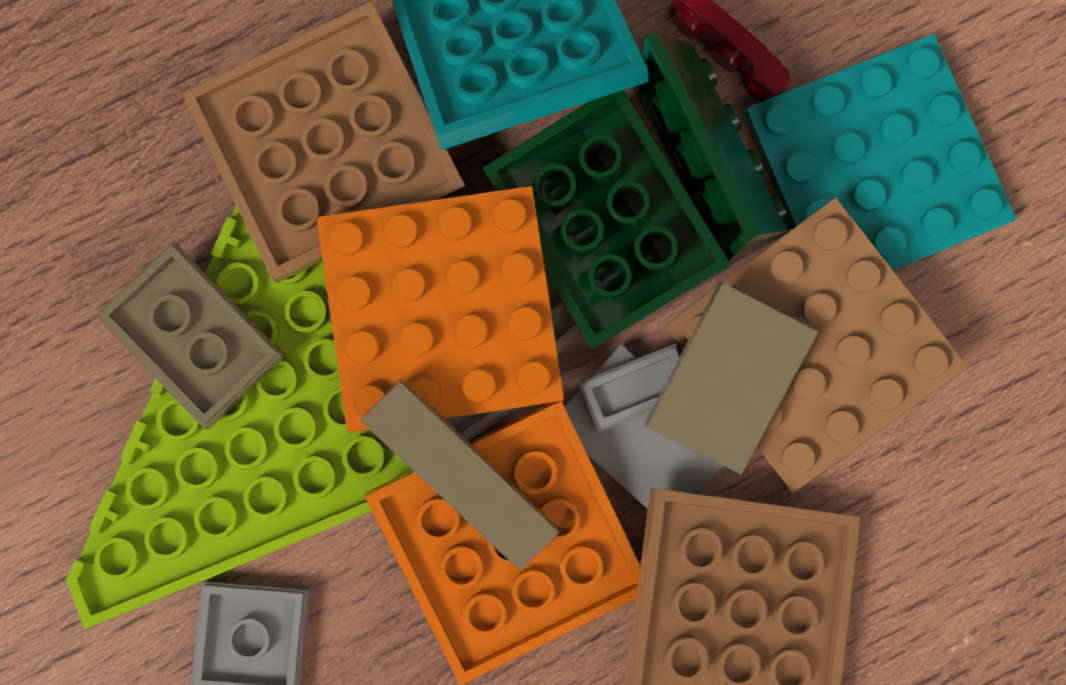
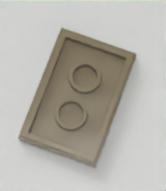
[95,242,286,430]
[644,281,818,475]

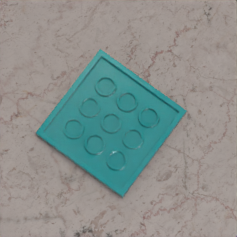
[392,0,649,150]
[743,34,1017,270]

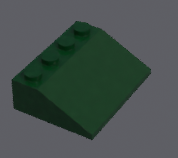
[633,31,788,263]
[483,90,731,349]

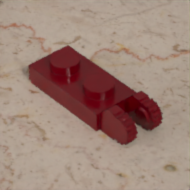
[668,0,791,102]

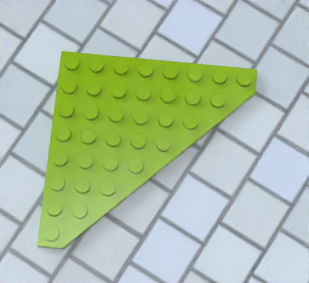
[66,206,472,630]

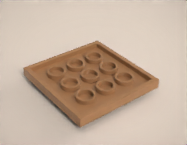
[182,1,466,283]
[665,197,969,493]
[625,488,860,685]

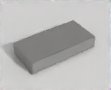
[577,344,681,432]

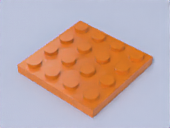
[316,186,564,433]
[364,401,640,685]

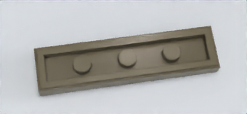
[361,378,559,571]

